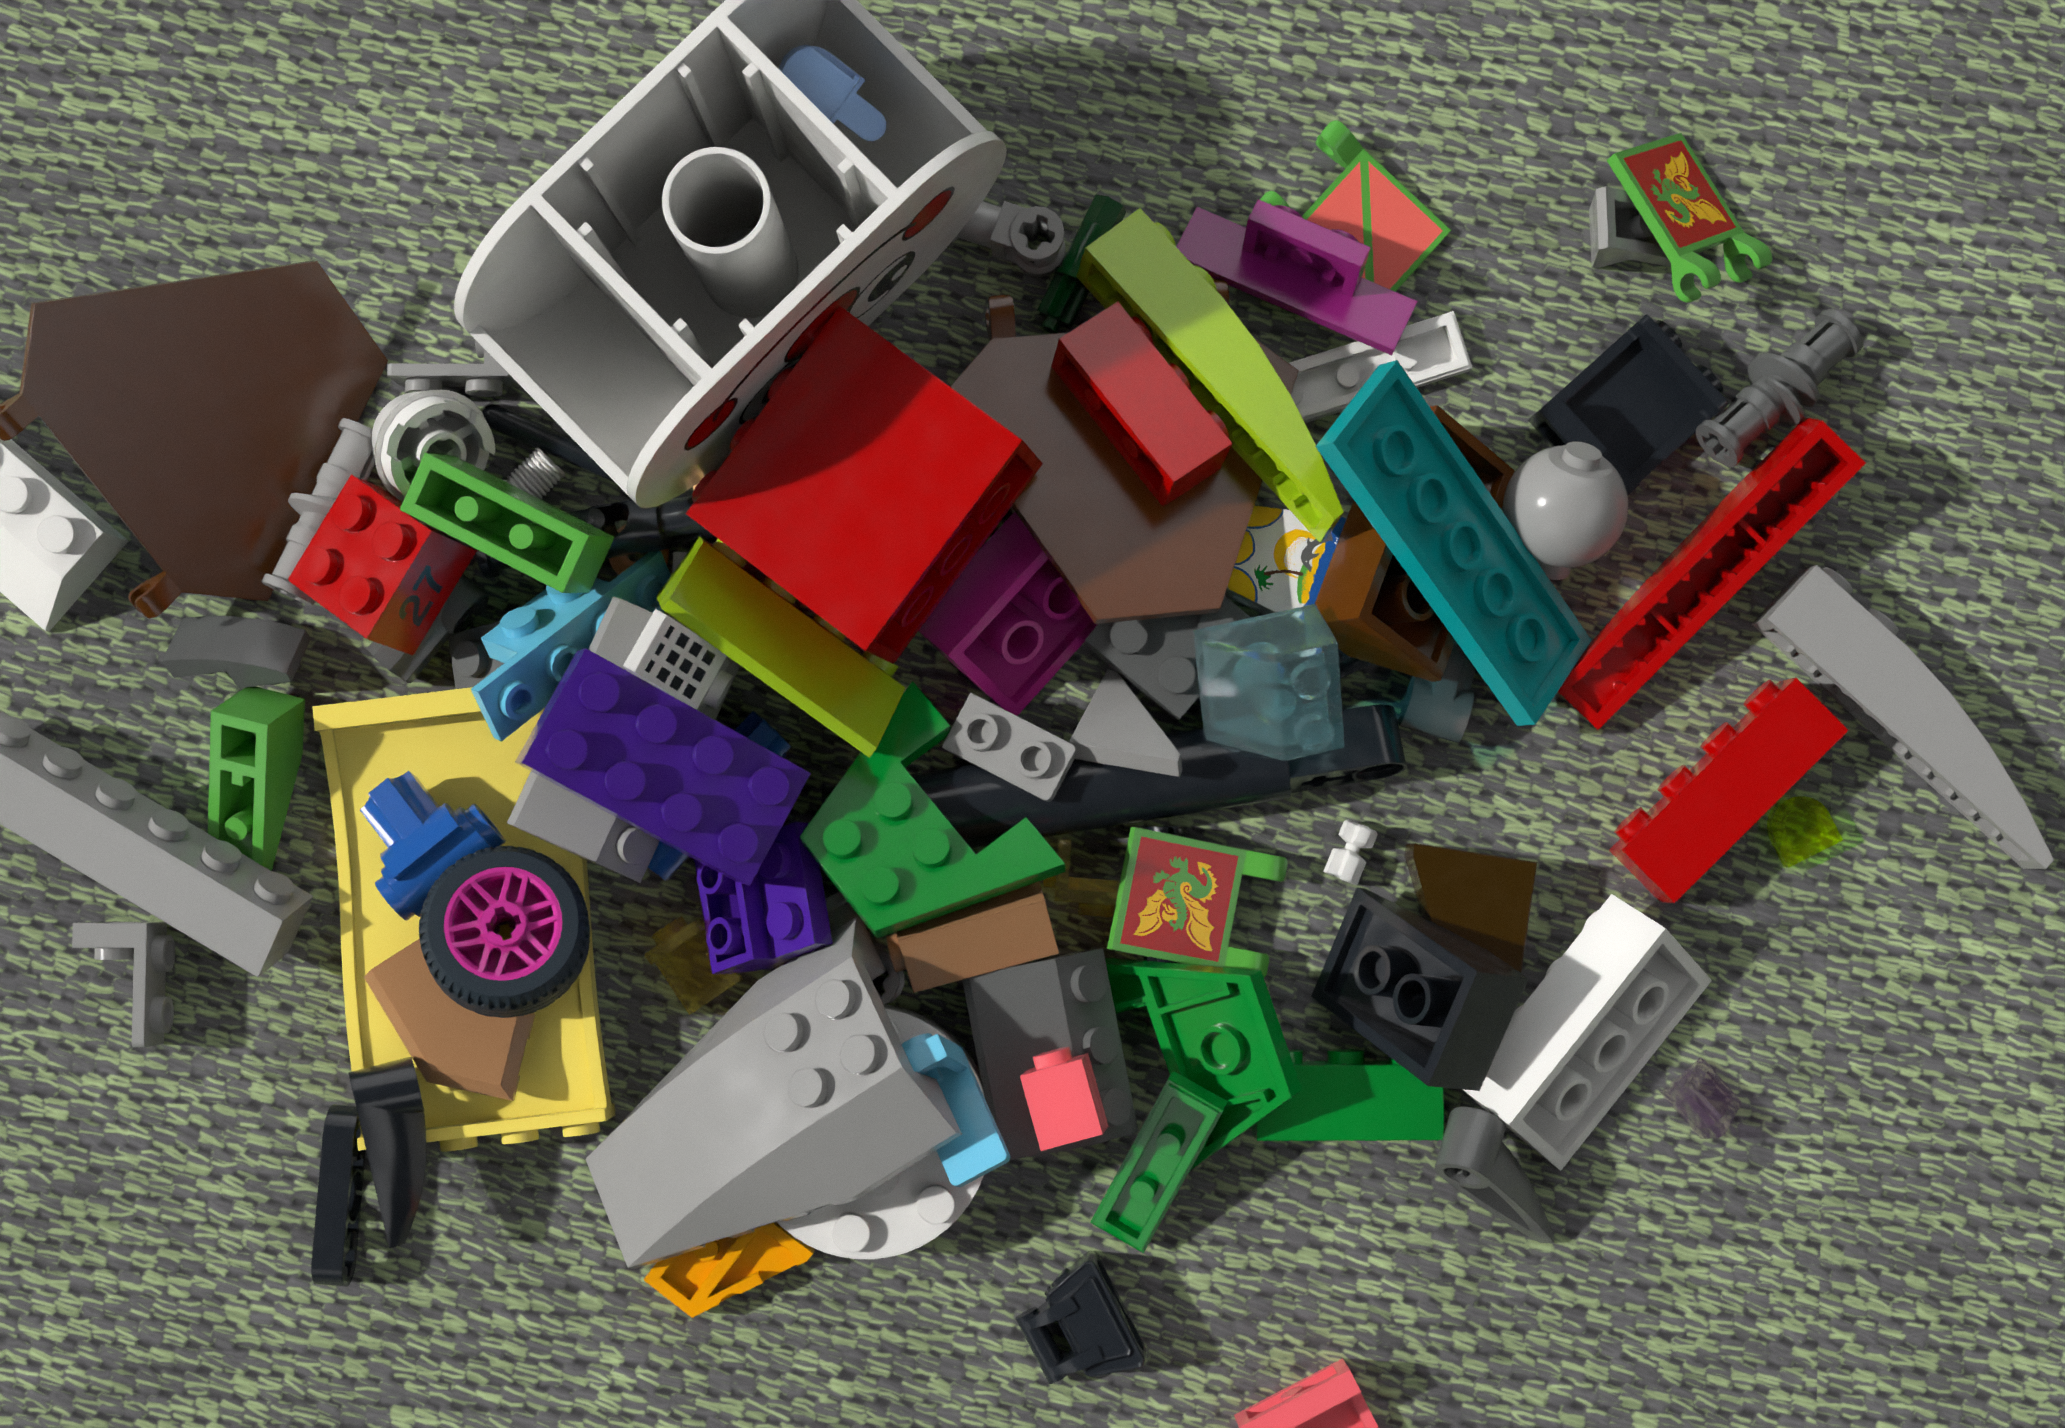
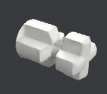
[1323,819,1378,885]

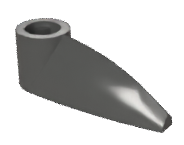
[1435,1106,1554,1243]

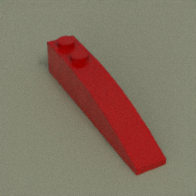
[1558,417,1866,730]

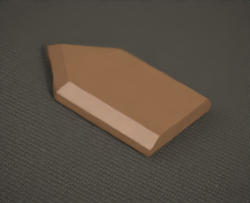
[364,939,535,1101]

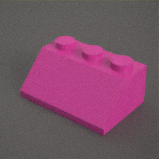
[918,511,1098,716]

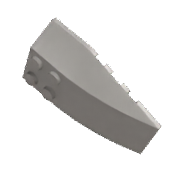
[586,917,962,1269]

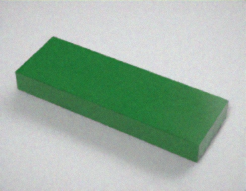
[1090,1071,1228,1253]

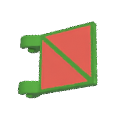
[1253,120,1451,292]

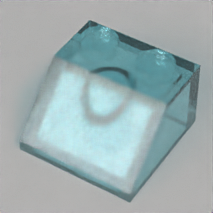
[1193,604,1345,761]

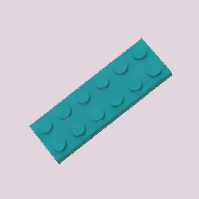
[1315,360,1592,726]

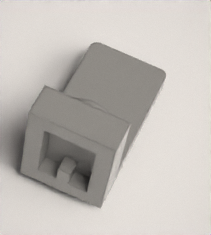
[387,340,520,397]
[942,692,1078,802]
[72,921,175,1047]

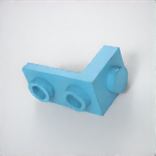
[902,1033,1010,1187]

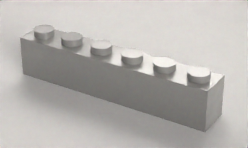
[0,711,313,977]

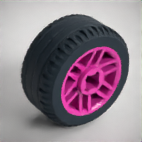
[419,846,590,1018]

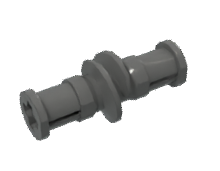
[1695,309,1863,468]

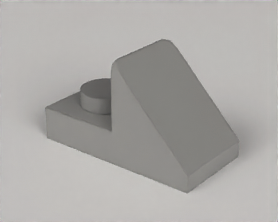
[1589,186,1671,268]

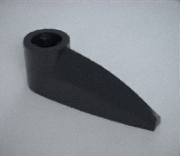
[348,1057,426,1249]

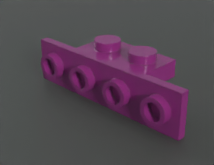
[1176,199,1418,356]

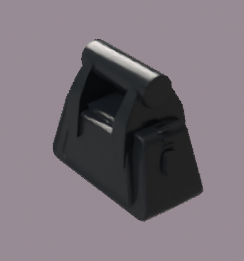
[1015,1251,1146,1384]

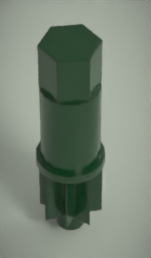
[1037,194,1126,334]

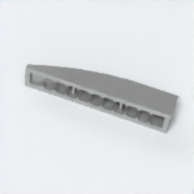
[1751,565,2054,869]

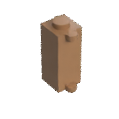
[886,881,1059,993]

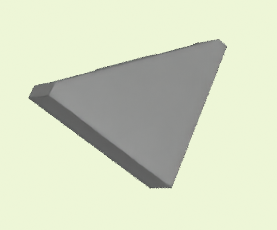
[1069,669,1182,777]

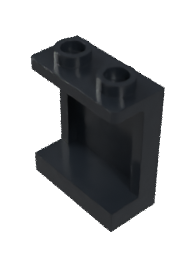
[1528,314,1729,495]

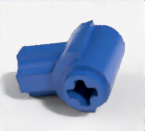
[360,771,506,921]

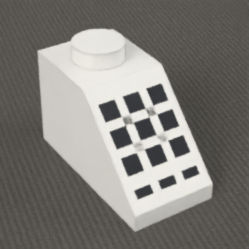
[623,609,734,712]

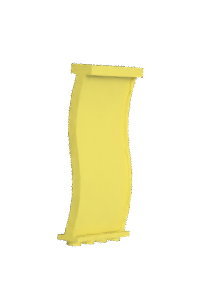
[312,687,615,1152]

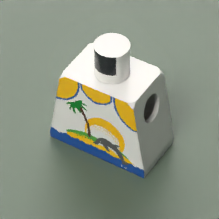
[1225,506,1347,635]

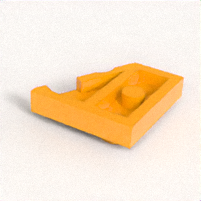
[644,1222,815,1318]

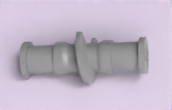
[261,418,375,606]

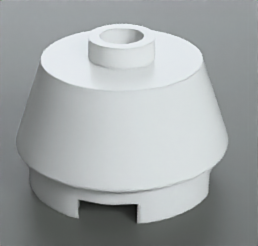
[372,390,495,502]

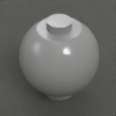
[1503,442,1628,580]

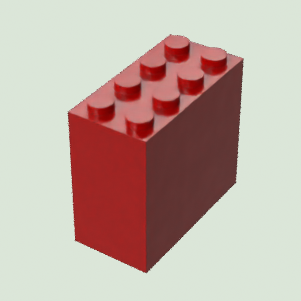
[686,306,1043,664]

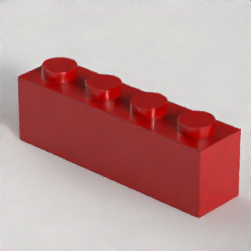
[1609,678,1849,903]

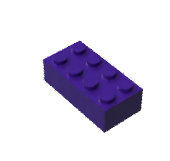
[515,648,811,886]

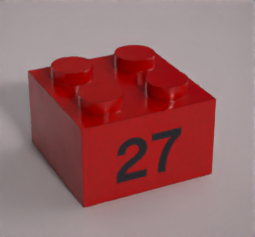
[288,474,477,656]

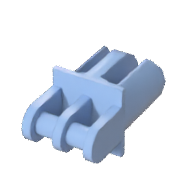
[779,45,886,141]

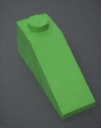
[208,686,305,871]

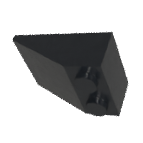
[1311,887,1529,1091]

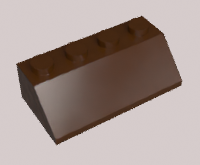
[1307,405,1515,682]

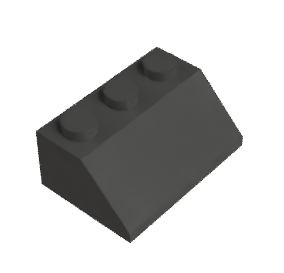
[962,948,1139,1160]

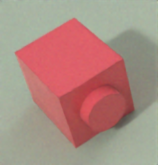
[1020,1047,1109,1151]

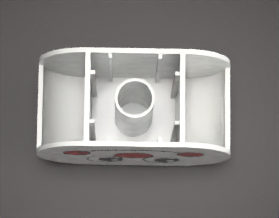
[454,0,1007,508]

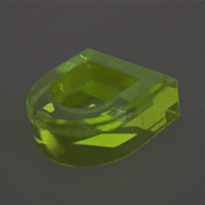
[1767,796,1843,868]

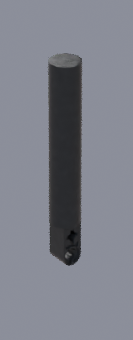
[822,704,1407,849]

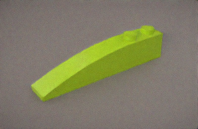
[1076,208,1344,543]

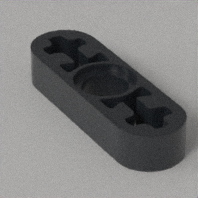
[311,1104,366,1287]

